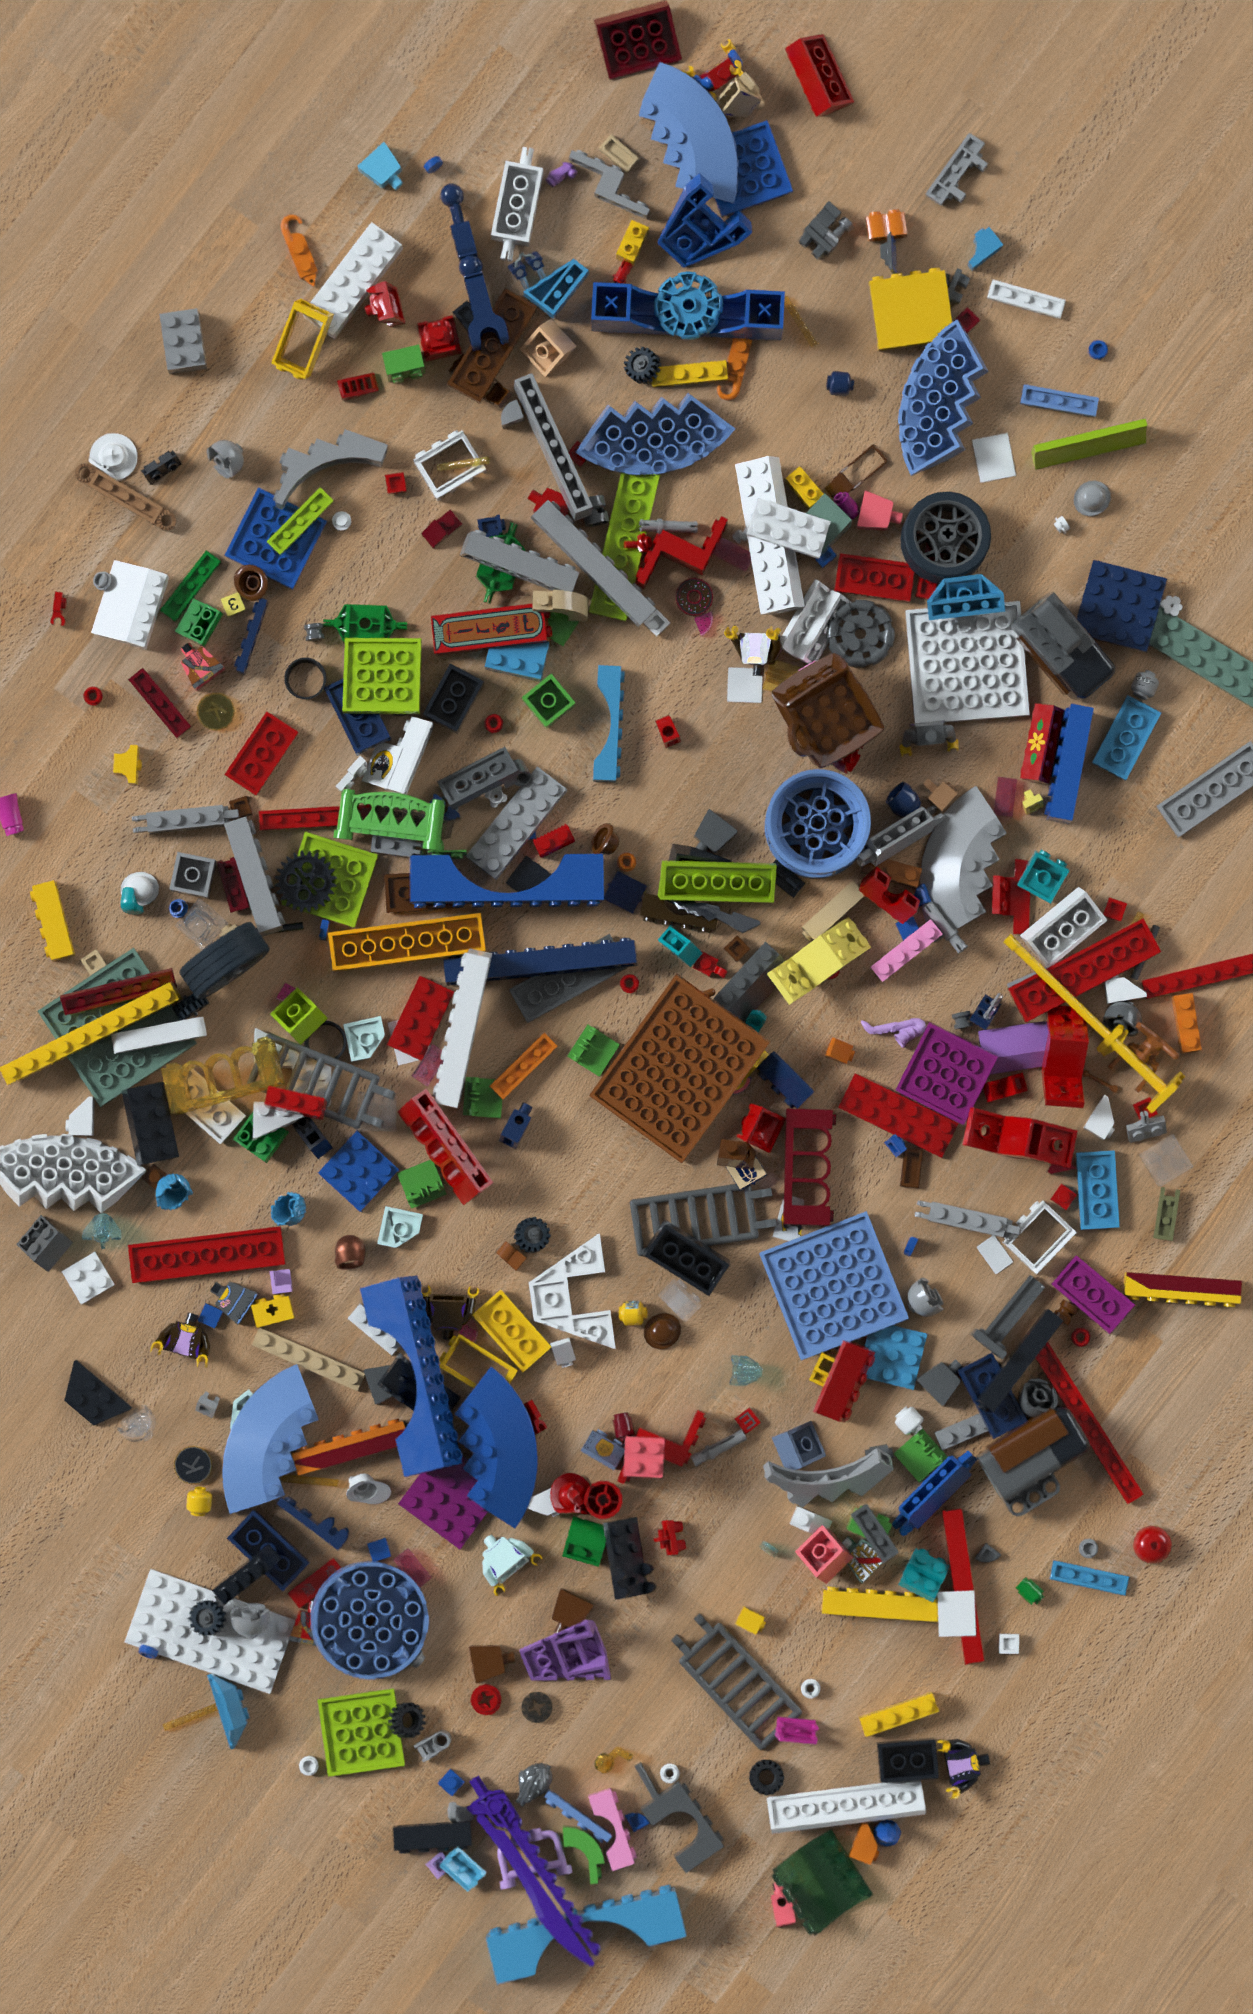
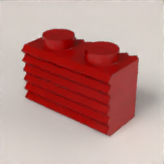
[533,824,575,858]

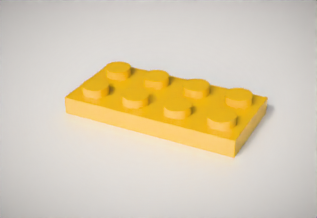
[473,1290,551,1372]

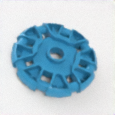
[654,272,723,340]

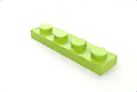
[267,487,334,556]

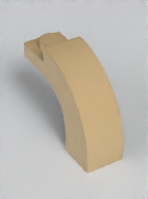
[532,590,588,622]

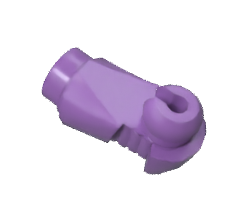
[545,162,577,187]

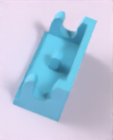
[439,1847,487,1892]

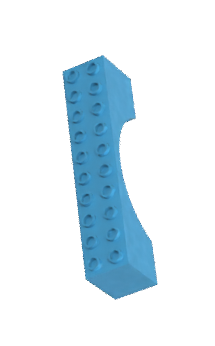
[486,1885,686,1984]

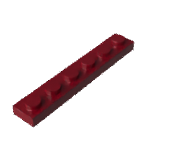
[60,968,177,1015]

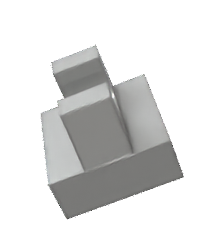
[195,1392,220,1418]

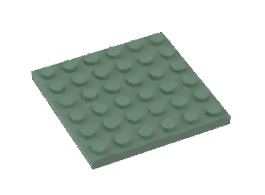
[37,948,197,1107]

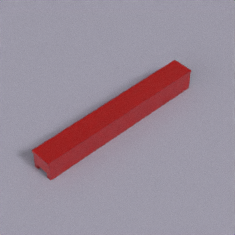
[941,1508,984,1665]

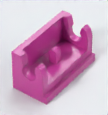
[775,1717,818,1744]

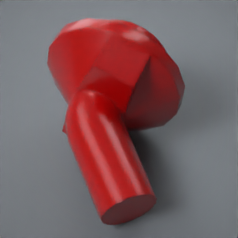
[624,533,652,553]

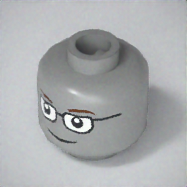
[1131,670,1159,700]

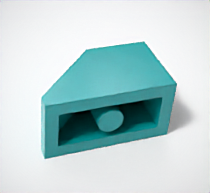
[658,926,703,967]

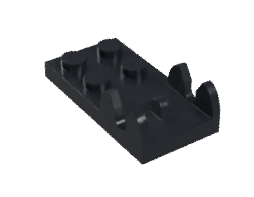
[377,1353,461,1411]
[603,1517,657,1600]

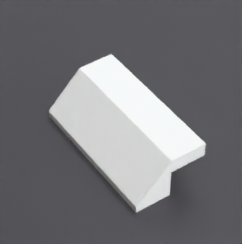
[781,579,851,665]

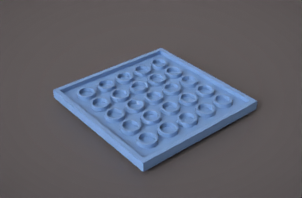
[759,1211,909,1361]

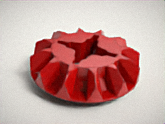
[471,1684,502,1715]

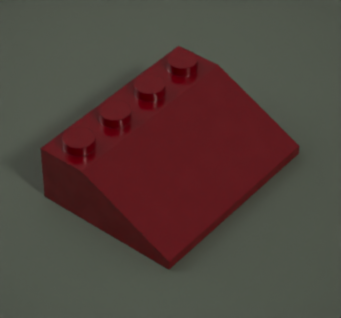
[593,0,682,79]

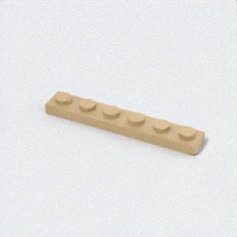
[252,1327,365,1391]

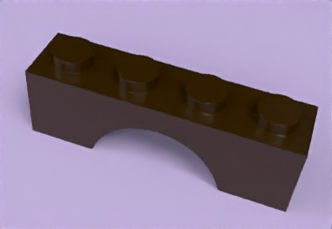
[640,893,718,933]

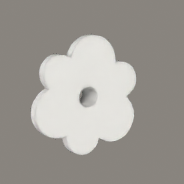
[1161,595,1183,616]

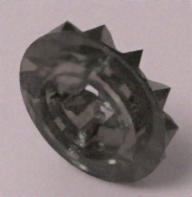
[521,1692,552,1723]

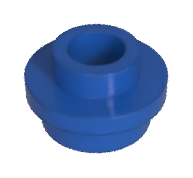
[169,899,188,918]

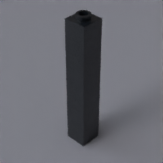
[975,1309,1063,1413]

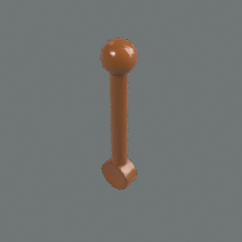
[1082,1070,1118,1093]

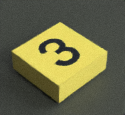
[221,592,246,618]

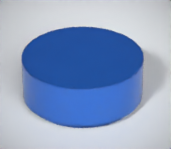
[424,156,443,174]
[1088,340,1108,360]
[138,1645,159,1659]

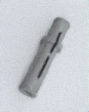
[639,519,698,534]
[923,902,968,954]
[691,1429,747,1467]

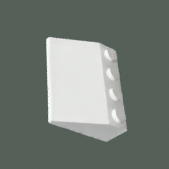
[91,560,169,650]

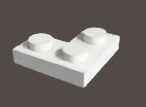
[336,756,368,793]

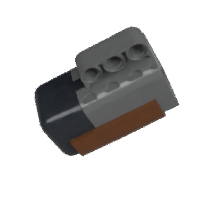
[1010,592,1115,700]
[975,1406,1090,1516]

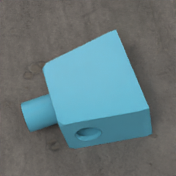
[357,142,404,190]

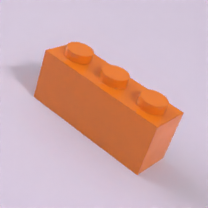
[1171,993,1202,1054]

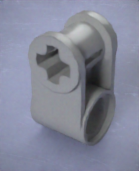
[414,1730,451,1763]

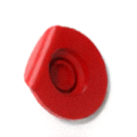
[550,1473,590,1515]

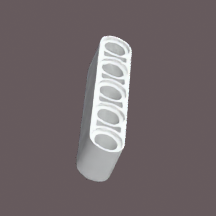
[111,1017,207,1054]

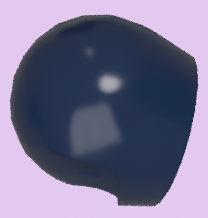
[886,781,921,818]

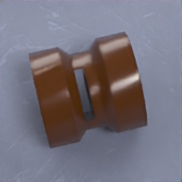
[1054,1299,1079,1326]

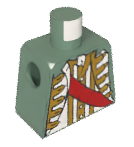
[842,1536,882,1583]

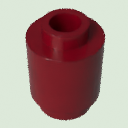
[612,1412,635,1441]

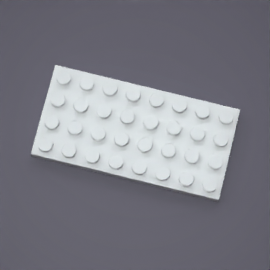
[125,1569,296,1694]

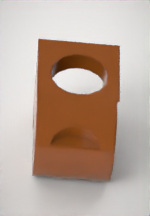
[496,1241,527,1271]

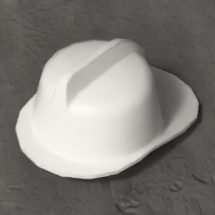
[346,1473,391,1504]

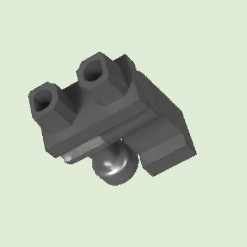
[799,201,854,261]

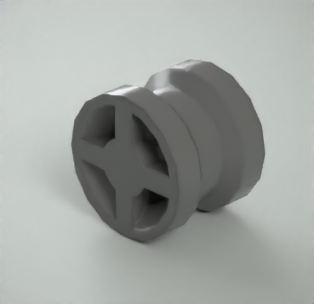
[304,623,325,641]
[952,1011,973,1030]

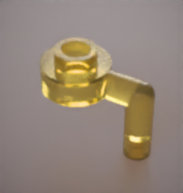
[595,1747,633,1774]

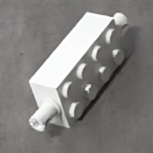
[491,147,543,261]

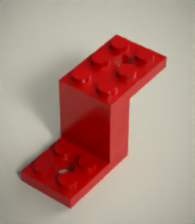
[636,516,728,589]
[1041,1005,1089,1108]
[962,1107,1078,1168]
[617,1410,707,1484]

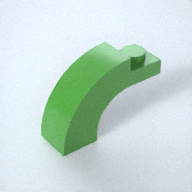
[563,1825,604,1884]

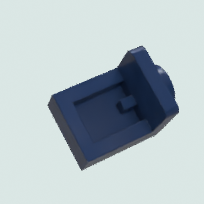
[477,514,506,537]

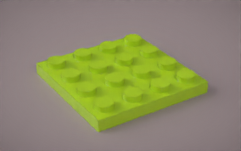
[342,638,422,714]
[282,832,378,928]
[317,1688,405,1777]

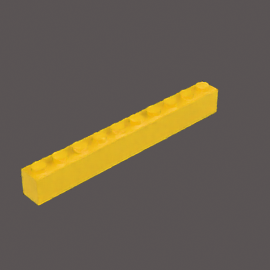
[0,982,182,1085]

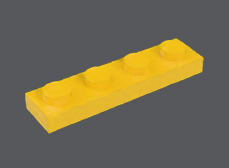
[652,360,728,388]

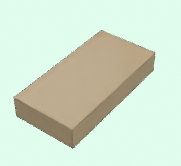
[599,134,640,174]

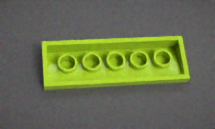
[1031,418,1147,470]
[658,860,777,903]

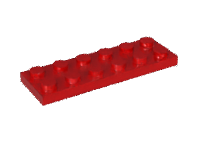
[838,1073,959,1158]

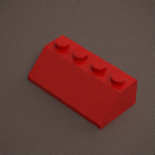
[785,34,854,117]
[813,1340,875,1423]

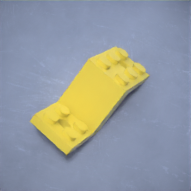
[767,917,871,1005]

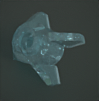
[82,1213,121,1249]
[729,1355,762,1386]

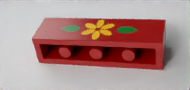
[1020,703,1064,784]

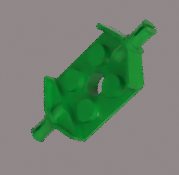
[475,522,526,604]
[323,604,408,643]

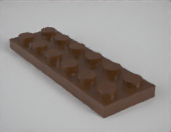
[447,288,538,404]

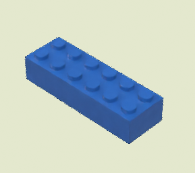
[1044,704,1094,824]

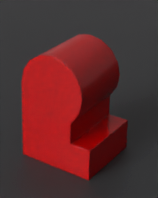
[655,715,681,748]

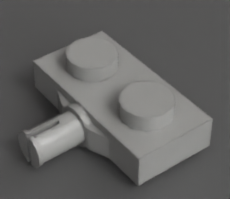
[1126,1111,1167,1143]

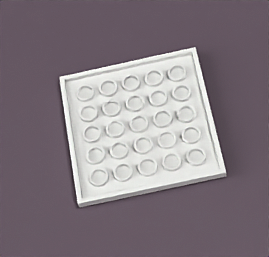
[905,601,1030,723]

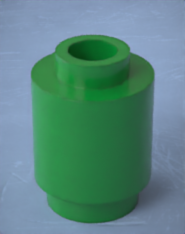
[1016,1577,1044,1605]

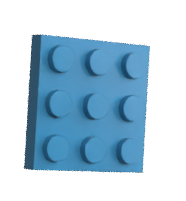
[864,1325,927,1390]

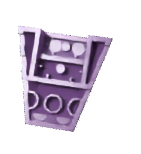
[519,1620,611,1681]

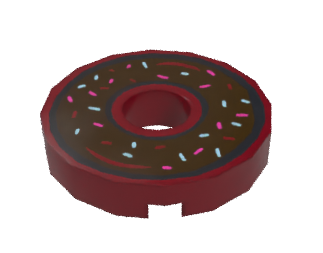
[675,578,713,616]

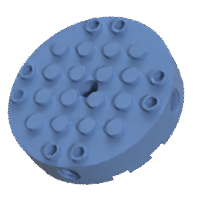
[311,1561,429,1679]

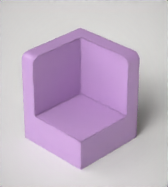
[270,1269,293,1294]

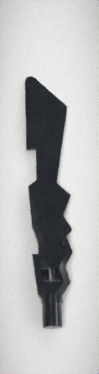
[665,900,761,933]

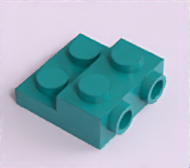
[1017,849,1070,904]
[898,1548,950,1602]

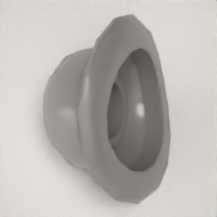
[1074,481,1111,516]

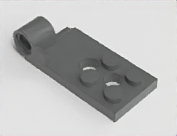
[437,747,531,810]

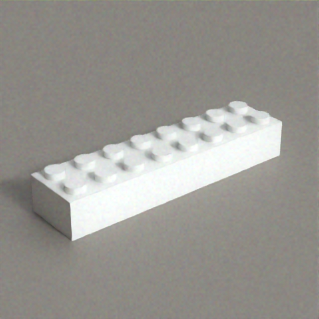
[735,456,805,615]
[432,948,492,1108]

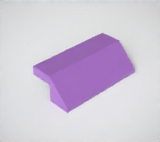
[978,1021,1048,1074]

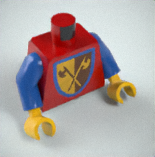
[683,39,743,92]

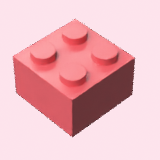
[624,1436,664,1478]
[795,1525,854,1584]

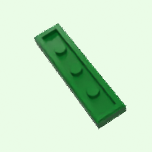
[160,550,222,622]

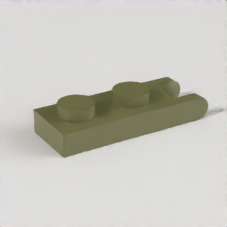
[1153,1187,1180,1241]

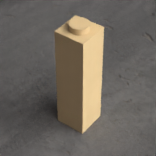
[802,881,864,941]

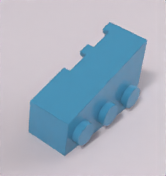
[523,259,589,319]
[485,642,549,682]

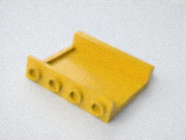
[868,268,952,351]

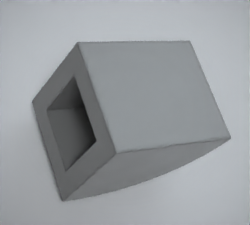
[501,400,524,428]

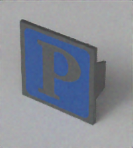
[880,232,897,274]

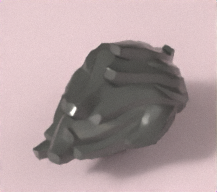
[516,1763,553,1807]

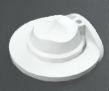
[89,433,137,481]

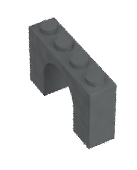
[641,1781,724,1873]

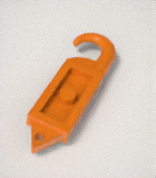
[281,214,318,287]
[717,338,752,401]

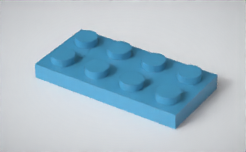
[1092,695,1161,781]
[1076,1151,1120,1230]

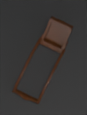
[449,353,513,408]
[824,444,888,499]

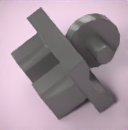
[945,268,970,305]

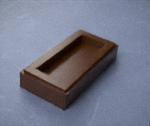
[900,1148,923,1189]

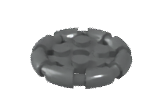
[826,599,895,668]

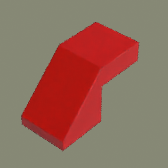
[983,1073,1028,1102]

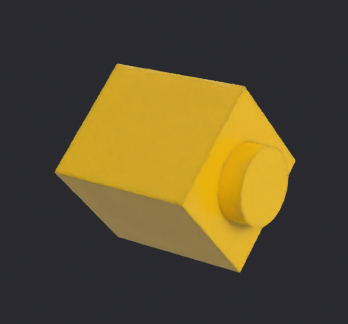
[735,1606,766,1635]

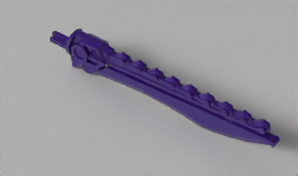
[467,1776,601,1967]

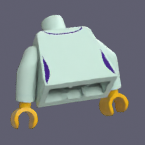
[482,1535,542,1596]

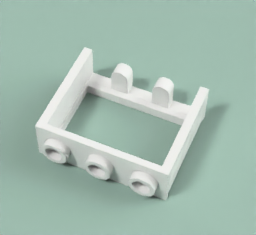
[413,430,486,501]
[1002,1200,1077,1274]

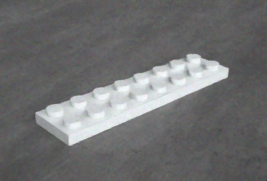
[767,1780,926,1834]

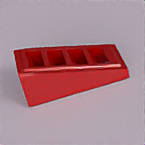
[337,372,379,401]

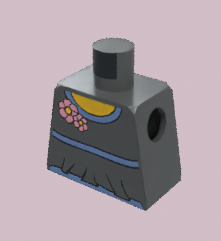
[210,1281,259,1325]

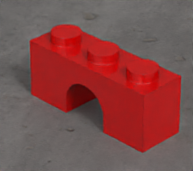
[859,867,920,924]
[264,1086,327,1120]

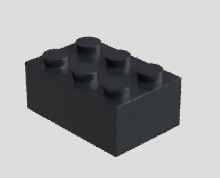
[423,663,484,734]
[876,1737,939,1783]

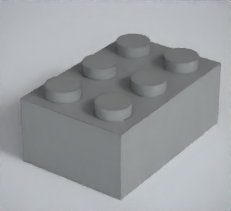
[159,308,207,374]

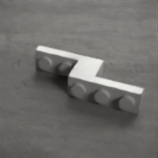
[569,150,650,220]

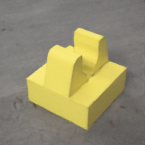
[1022,789,1044,815]

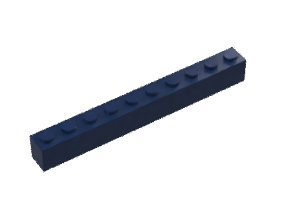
[444,938,638,986]

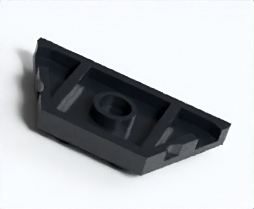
[64,1360,133,1426]

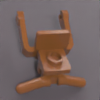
[1108,1022,1179,1093]

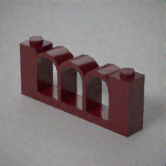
[783,1109,836,1226]

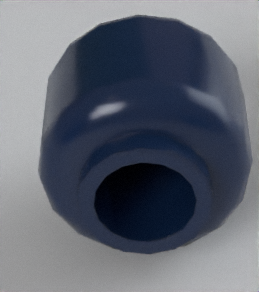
[826,371,854,397]

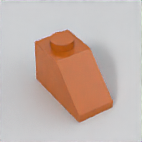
[825,1037,855,1065]
[848,1822,880,1865]

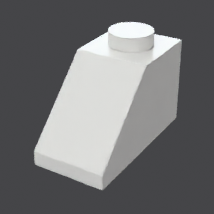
[1103,975,1147,1004]
[1083,1095,1115,1140]
[65,1097,95,1136]
[550,1338,576,1368]
[527,1488,561,1517]
[789,1506,832,1534]

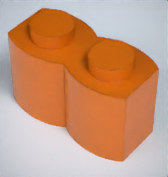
[866,209,907,242]

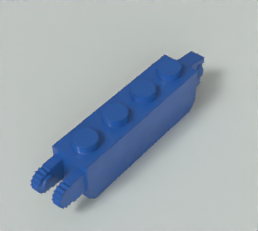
[892,1451,977,1536]

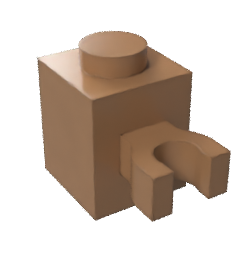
[923,778,957,812]

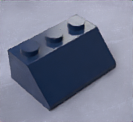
[756,1051,815,1109]

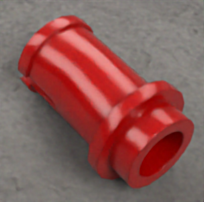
[612,260,633,284]

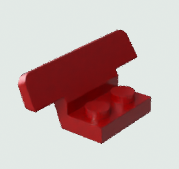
[992,859,1030,935]

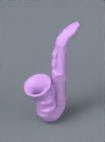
[861,1018,926,1048]

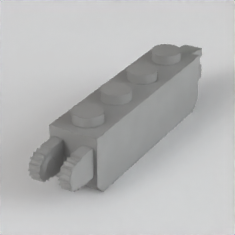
[132,805,239,834]
[856,805,945,867]
[914,1200,1021,1238]

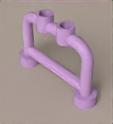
[497,1828,573,1889]

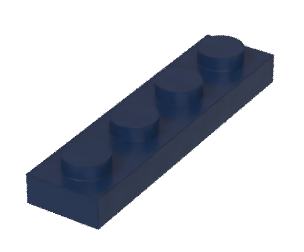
[234,598,269,675]

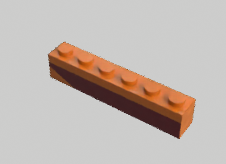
[292,1418,406,1475]

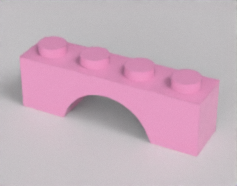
[871,919,943,982]
[588,1788,637,1871]

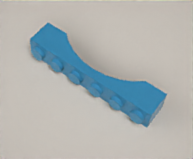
[593,665,625,782]

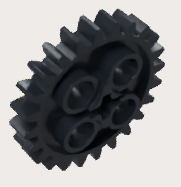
[274,850,337,913]

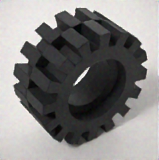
[388,1703,426,1738]
[749,1759,784,1795]

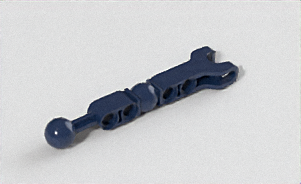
[440,183,509,351]

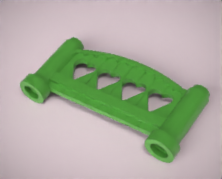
[333,789,445,851]

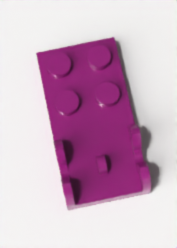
[1051,1255,1135,1335]

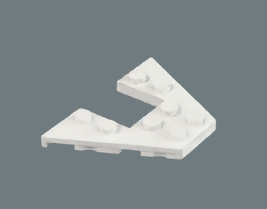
[253,1028,331,1141]
[529,1234,616,1349]

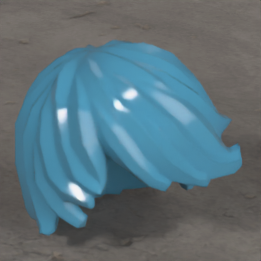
[156,1174,193,1211]
[271,1191,306,1226]

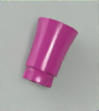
[0,793,24,836]

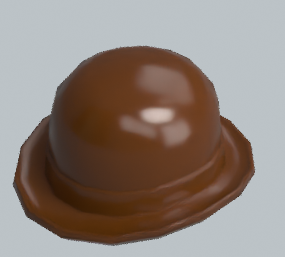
[234,565,268,601]
[591,823,620,855]
[644,1313,681,1349]

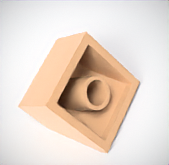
[520,319,577,377]

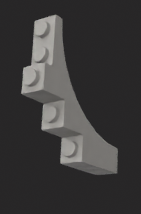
[273,429,388,510]
[763,1448,894,1508]

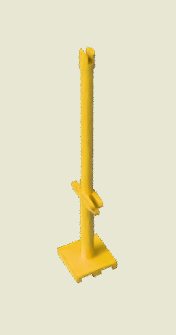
[1003,934,1186,1113]

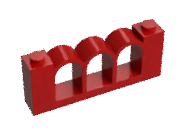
[397,1089,493,1206]

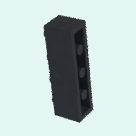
[212,1544,281,1605]
[393,1821,472,1854]

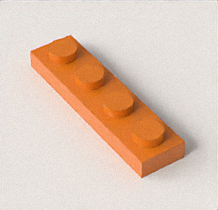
[489,1032,558,1100]

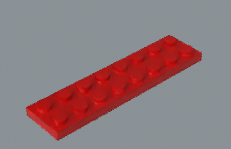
[1008,918,1161,1023]
[128,1226,286,1283]

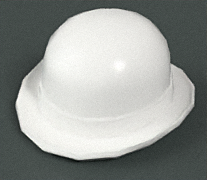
[121,872,159,906]

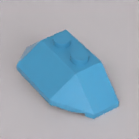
[927,574,1005,620]
[207,1673,250,1750]

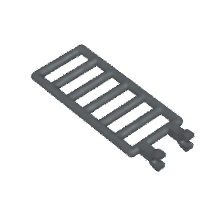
[247,1033,396,1129]
[630,1184,777,1256]
[671,1613,802,1750]

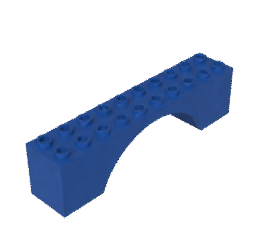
[591,282,785,340]
[409,854,604,908]
[360,1275,462,1477]

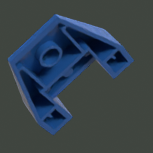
[658,173,752,268]

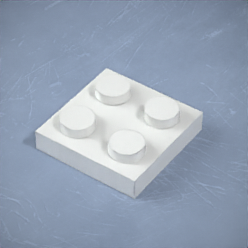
[62,1252,115,1305]

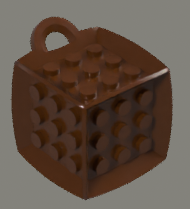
[771,653,885,768]

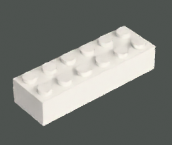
[303,222,403,339]

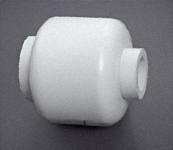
[895,1406,923,1435]

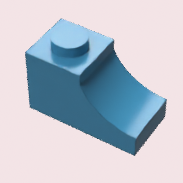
[967,227,1003,271]

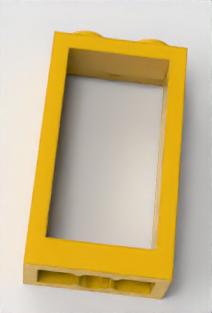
[271,298,334,380]
[439,1334,518,1388]

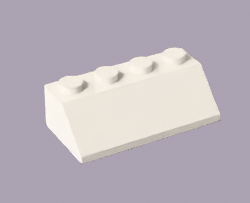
[384,717,434,795]
[1020,887,1107,968]

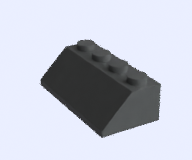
[713,942,785,1022]

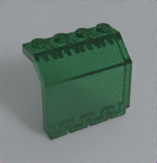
[771,1829,874,1936]

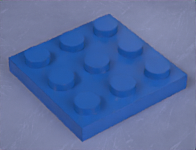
[318,1131,399,1212]

